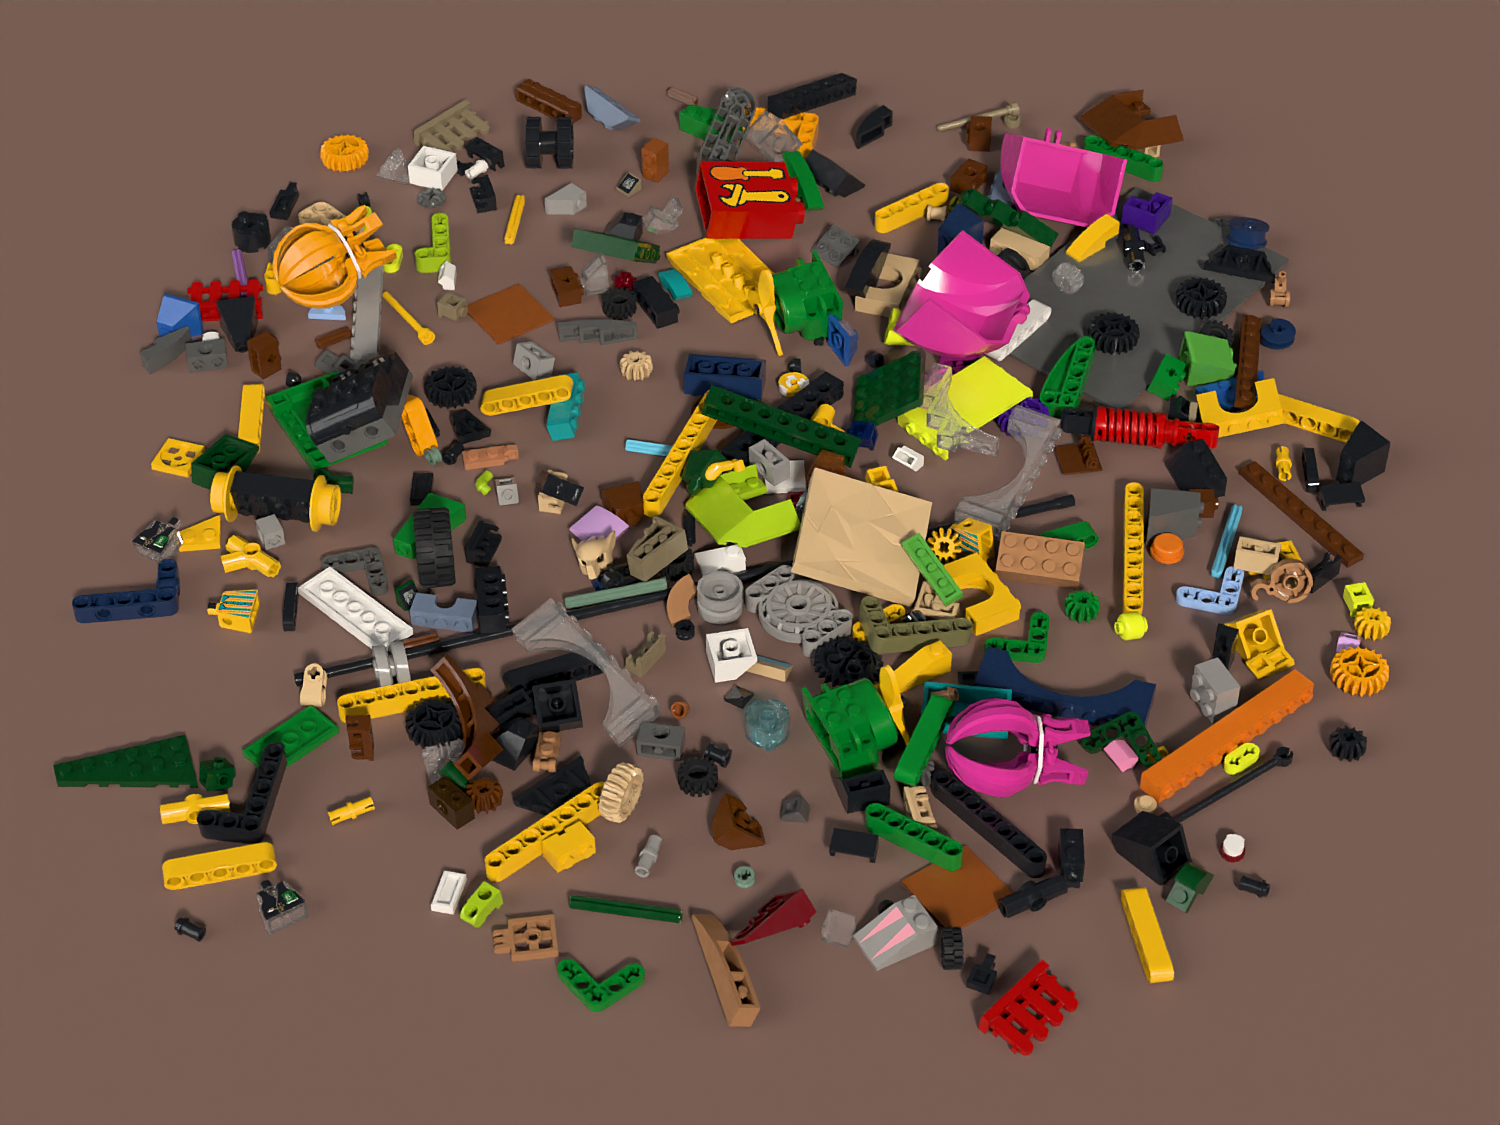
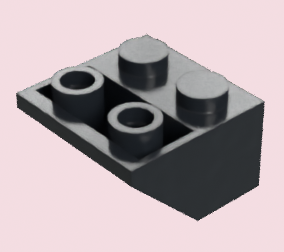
[833,769,891,814]

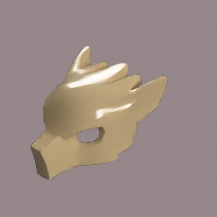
[571,530,615,580]

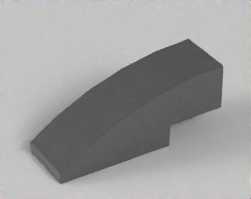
[140,326,192,374]

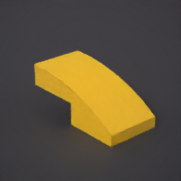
[1245,646,1295,679]

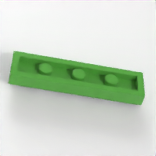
[901,533,963,607]

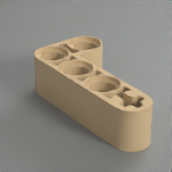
[298,202,365,242]

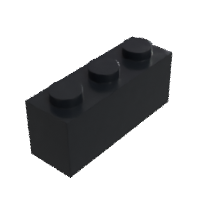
[632,276,679,329]

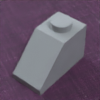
[545,183,587,215]

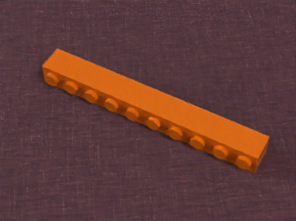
[1140,669,1314,803]

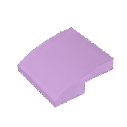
[569,505,629,541]

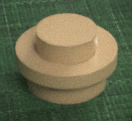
[1134,795,1157,814]

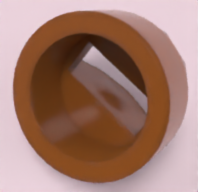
[671,700,690,719]

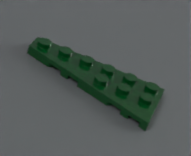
[53,735,198,788]

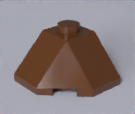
[711,793,766,850]

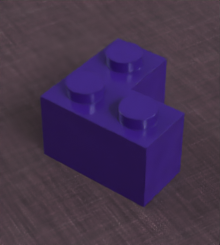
[1122,192,1173,235]

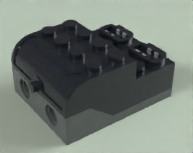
[306,352,413,463]

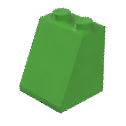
[1179,331,1237,386]

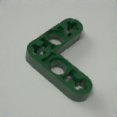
[1082,712,1162,769]

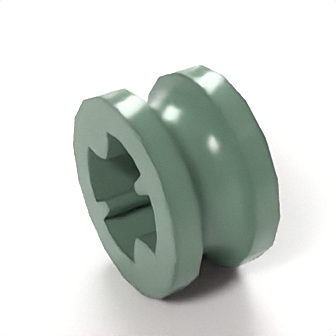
[424,446,442,466]
[734,866,755,888]

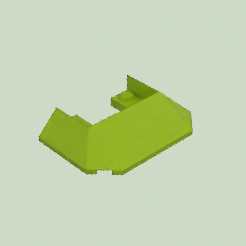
[685,463,801,547]

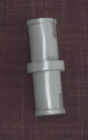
[635,835,663,877]

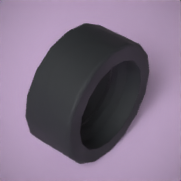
[998,248,1030,280]

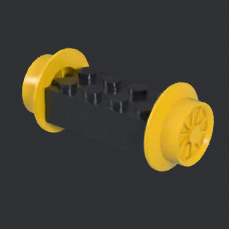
[210,466,341,532]

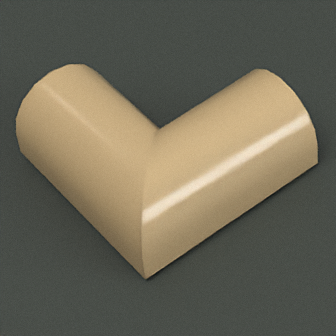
[914,581,960,620]

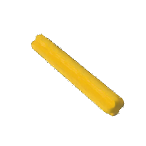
[504,195,525,245]

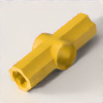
[160,794,231,824]

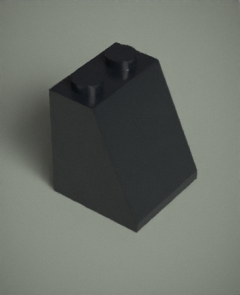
[1336,421,1391,485]
[1112,811,1192,886]

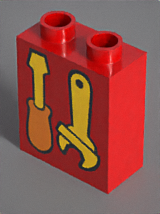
[695,161,805,239]

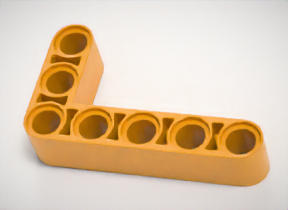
[743,106,819,158]
[401,394,438,457]

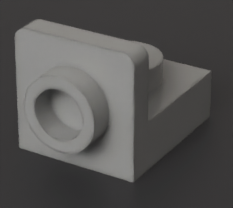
[495,477,519,505]

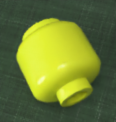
[1114,612,1148,641]

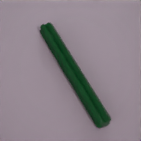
[569,895,683,923]

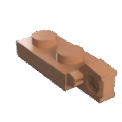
[462,445,519,470]

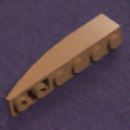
[692,914,761,1027]

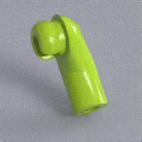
[475,470,493,495]

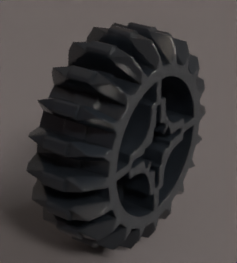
[1175,277,1227,319]
[1088,312,1140,355]
[424,365,477,409]
[405,697,463,751]

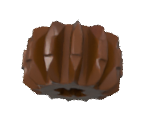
[466,777,503,814]

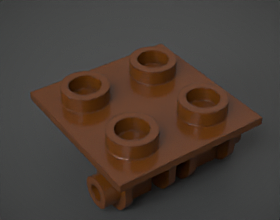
[1054,435,1103,475]

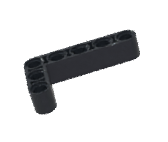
[197,742,287,844]

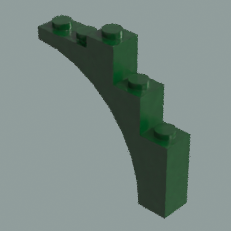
[947,189,1058,249]

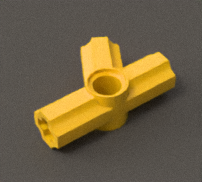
[220,535,281,578]

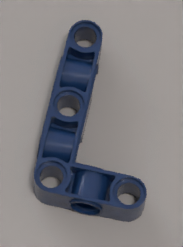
[72,559,180,623]

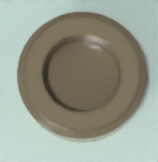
[1004,114,1021,128]

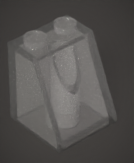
[744,110,803,162]

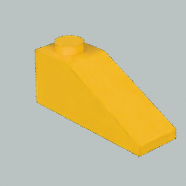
[894,640,952,693]

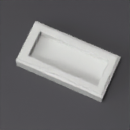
[431,870,467,915]

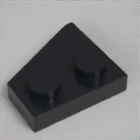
[451,411,491,445]

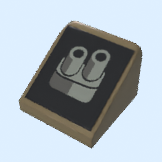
[616,172,642,198]

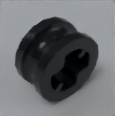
[357,192,371,207]
[676,621,695,641]

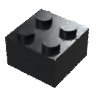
[532,679,583,732]

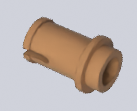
[929,687,959,701]

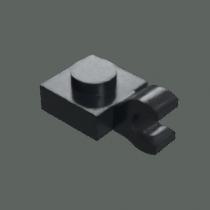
[966,953,997,995]

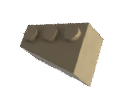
[627,516,688,582]

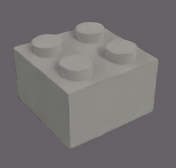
[1190,657,1240,724]

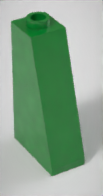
[393,493,467,559]

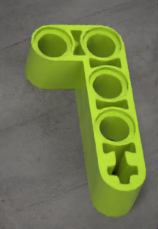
[415,213,451,273]

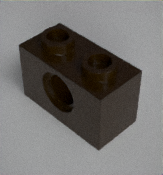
[428,775,475,830]

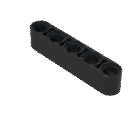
[502,646,609,695]

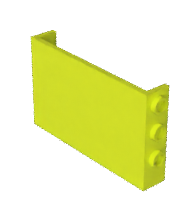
[898,356,1033,461]

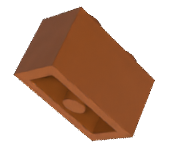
[642,138,669,183]

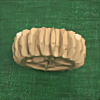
[598,762,644,823]

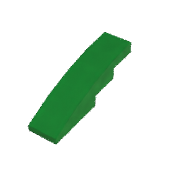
[782,151,824,211]

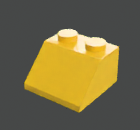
[1224,609,1285,662]

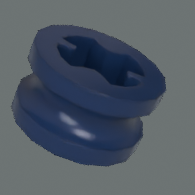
[592,574,609,591]

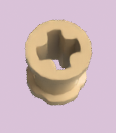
[927,205,947,222]

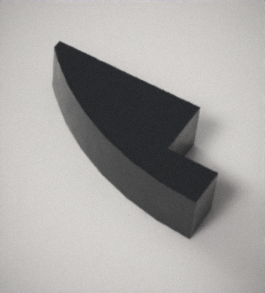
[845,239,891,298]

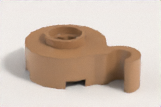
[1250,558,1313,603]

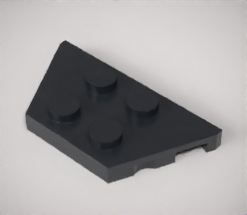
[1203,245,1276,283]
[514,756,591,815]

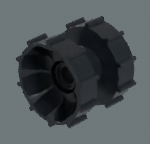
[525,117,574,169]

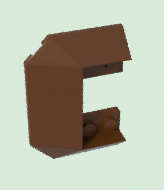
[1080,89,1183,150]

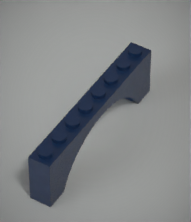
[974,647,1156,732]

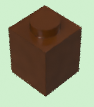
[1189,489,1219,518]

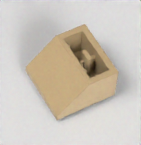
[1234,537,1281,575]

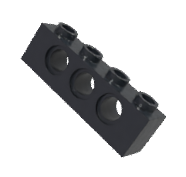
[475,566,510,634]

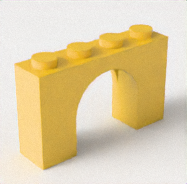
[1196,378,1285,438]
[943,552,1021,636]

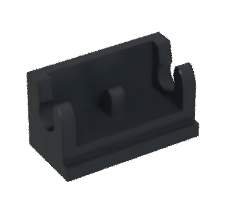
[465,137,505,172]
[470,175,497,214]
[537,470,584,506]
[1317,482,1365,511]
[465,521,502,567]
[1310,551,1342,594]
[1213,623,1239,671]
[829,828,879,863]

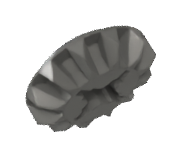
[417,187,446,208]

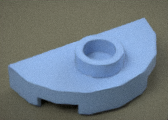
[308,305,346,320]

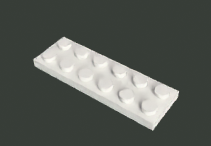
[298,567,413,652]

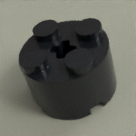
[232,211,271,253]

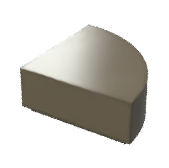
[1188,402,1198,422]

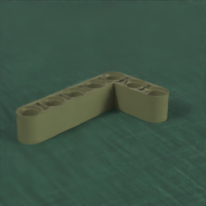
[858,596,973,654]

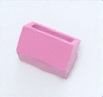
[1103,740,1139,773]

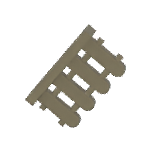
[414,99,490,152]

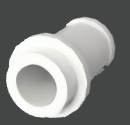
[465,160,488,180]

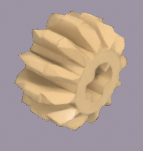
[620,350,653,381]

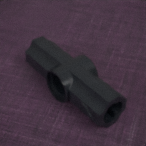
[1122,225,1146,272]
[998,874,1068,918]

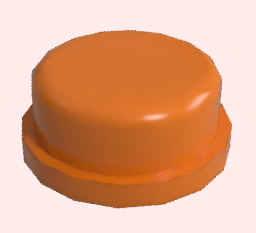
[1150,533,1184,564]

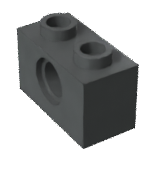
[185,338,228,373]
[636,722,685,761]

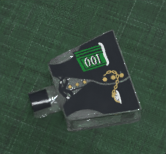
[131,517,183,563]
[255,880,309,935]

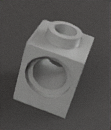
[255,514,285,550]

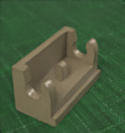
[624,631,666,678]

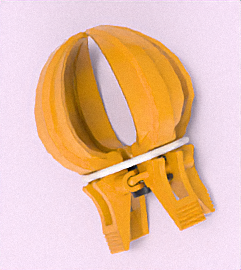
[273,205,397,309]

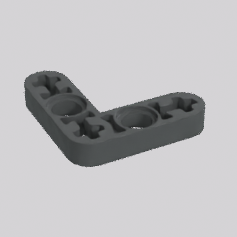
[321,547,389,596]

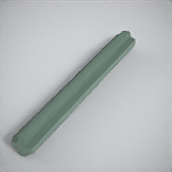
[564,578,668,609]

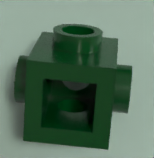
[199,757,236,791]

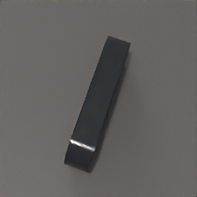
[1302,447,1319,493]
[283,582,299,631]

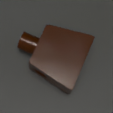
[602,481,644,526]

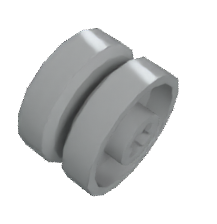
[697,571,743,625]
[372,640,411,687]

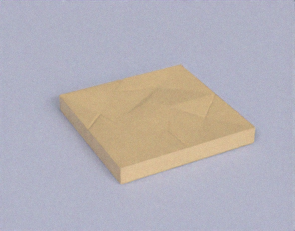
[791,467,932,607]

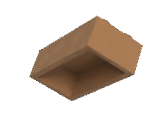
[996,531,1085,590]

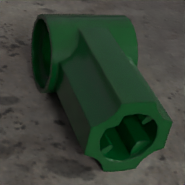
[313,470,354,494]

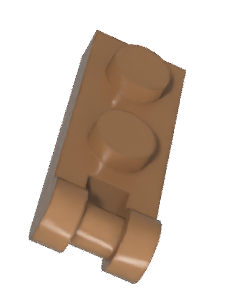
[533,731,562,772]

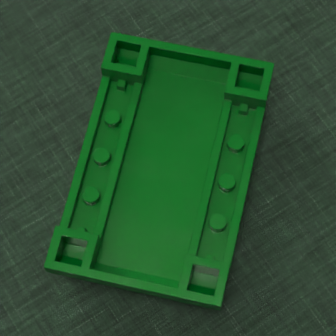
[266,371,388,471]

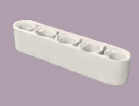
[985,300,1051,361]

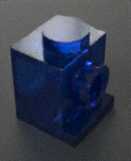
[846,421,878,451]

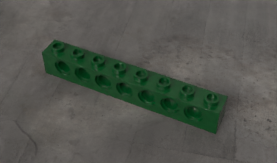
[701,385,861,468]

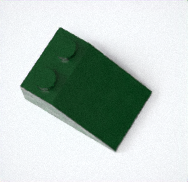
[191,434,259,490]

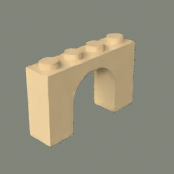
[855,254,922,318]

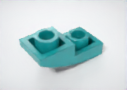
[658,269,693,301]

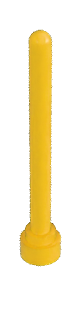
[382,291,435,345]

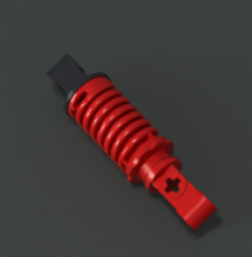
[1060,404,1220,449]

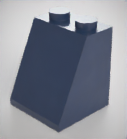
[937,203,984,256]

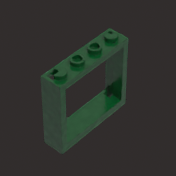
[571,229,661,264]

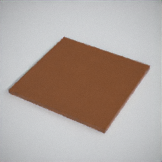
[467,283,555,345]
[901,845,1012,929]

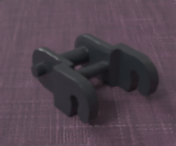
[1143,235,1166,256]

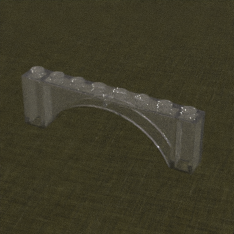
[954,405,1062,540]
[511,598,660,748]

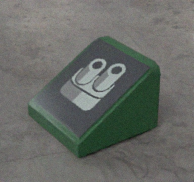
[395,579,419,611]

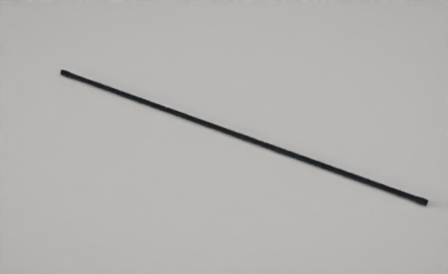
[294,494,1075,686]

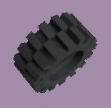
[602,287,636,320]
[1199,320,1235,347]
[658,549,694,581]
[678,755,718,797]
[940,927,964,970]

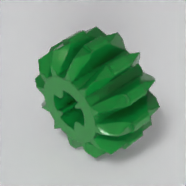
[1064,589,1100,624]

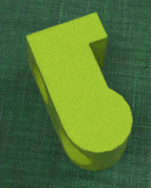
[460,881,504,928]

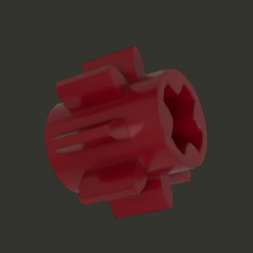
[614,271,637,291]

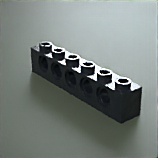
[767,73,857,119]

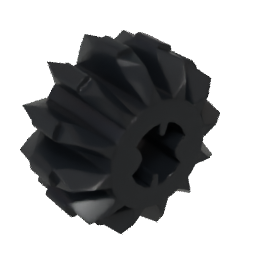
[1329,725,1367,762]

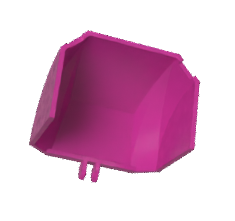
[1001,127,1127,227]
[893,230,1030,358]

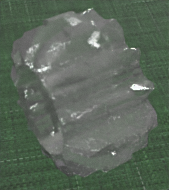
[1052,262,1084,295]

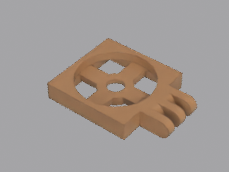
[492,914,559,962]

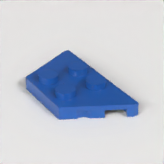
[1195,370,1264,413]

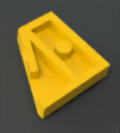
[178,516,221,552]

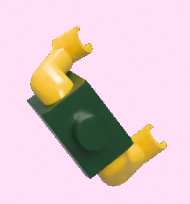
[681,449,745,496]

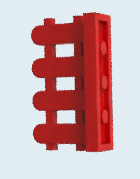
[187,279,264,322]
[978,959,1079,1056]

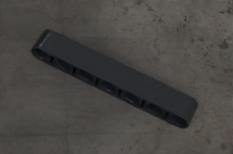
[931,769,1047,878]

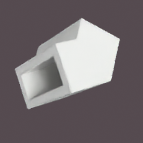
[438,261,457,290]
[892,446,924,472]

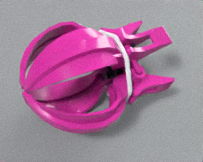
[945,698,1091,798]

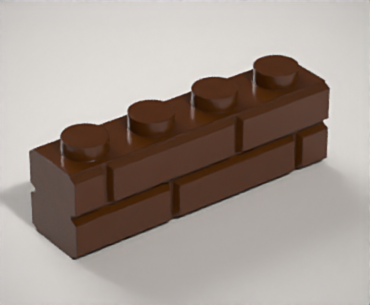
[516,79,582,124]

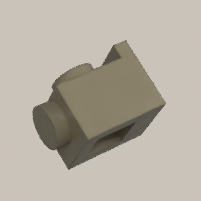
[437,292,468,321]

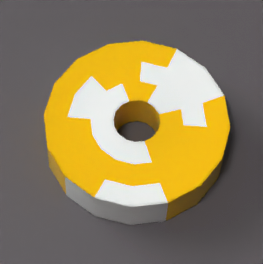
[778,372,809,398]

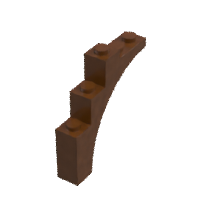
[431,654,504,781]

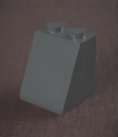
[1146,488,1204,546]

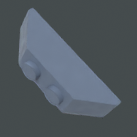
[584,85,641,130]

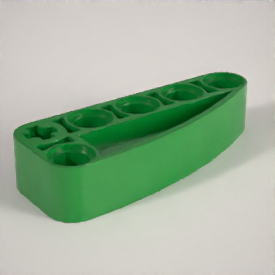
[1040,336,1095,418]

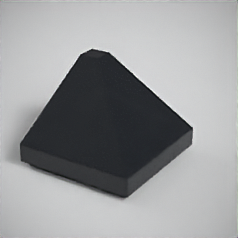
[724,685,754,709]

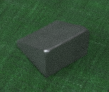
[781,796,810,823]

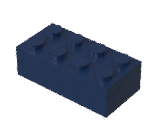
[684,354,766,400]

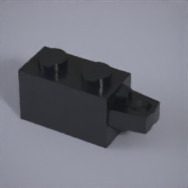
[1058,828,1085,888]

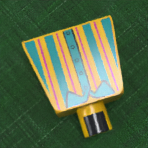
[950,518,995,562]
[207,590,260,633]

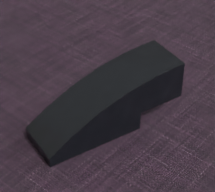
[856,105,893,149]

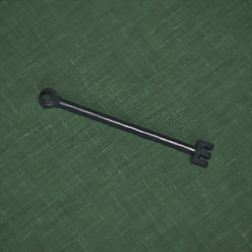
[1159,747,1293,823]

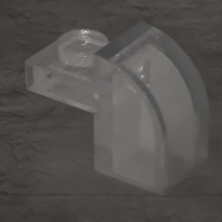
[642,196,683,234]

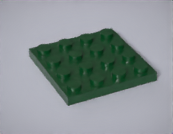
[852,348,926,435]

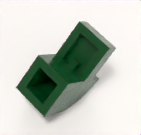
[1166,862,1214,913]

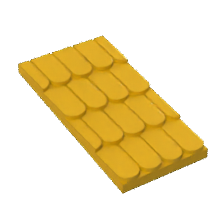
[666,238,773,323]

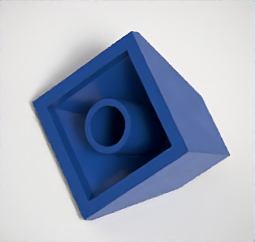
[157,294,204,337]
[828,314,859,367]

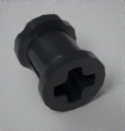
[704,742,732,768]

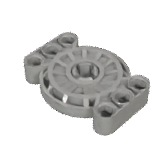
[745,565,853,658]

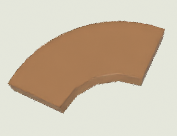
[666,574,697,627]

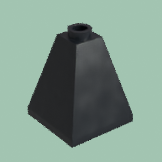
[216,296,258,353]

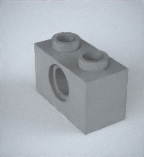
[513,341,555,381]
[749,439,790,487]

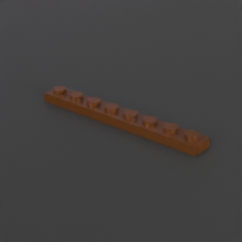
[1234,314,1262,410]
[1239,461,1364,568]

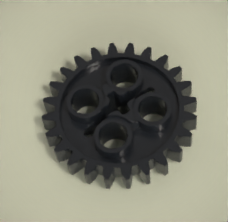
[813,636,884,688]

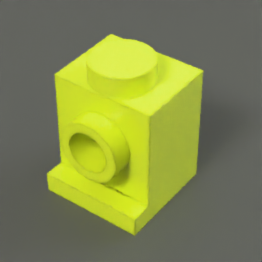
[1343,582,1374,618]

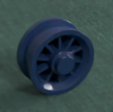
[1226,217,1270,249]

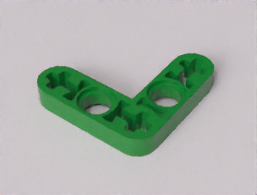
[984,612,1050,663]
[557,959,645,1012]

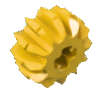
[927,528,962,563]
[1354,606,1391,641]

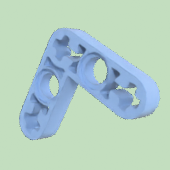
[1176,566,1244,615]

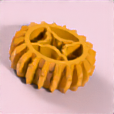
[320,134,369,173]
[1330,646,1389,698]

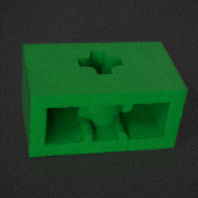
[1147,353,1187,401]

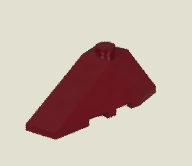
[730,889,817,946]

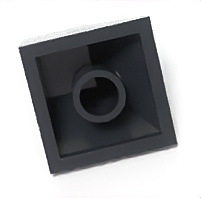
[603,212,643,241]
[492,717,539,771]

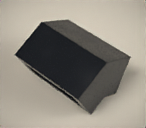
[1168,396,1190,421]

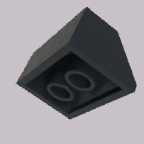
[805,149,865,198]
[1165,439,1227,497]

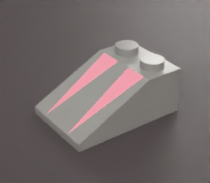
[853,895,938,971]

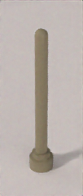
[937,101,1020,132]

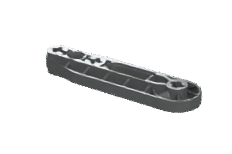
[697,87,757,175]

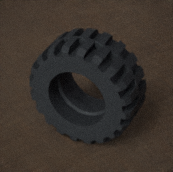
[413,507,456,588]

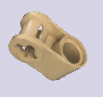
[300,664,328,707]

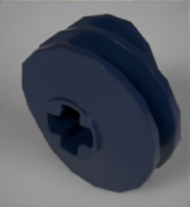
[1260,318,1296,350]

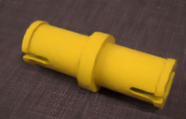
[1275,446,1292,481]
[327,796,375,826]

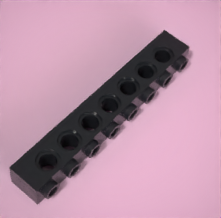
[721,372,844,471]

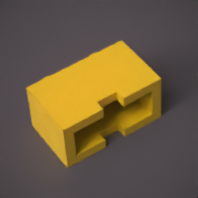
[542,821,596,873]

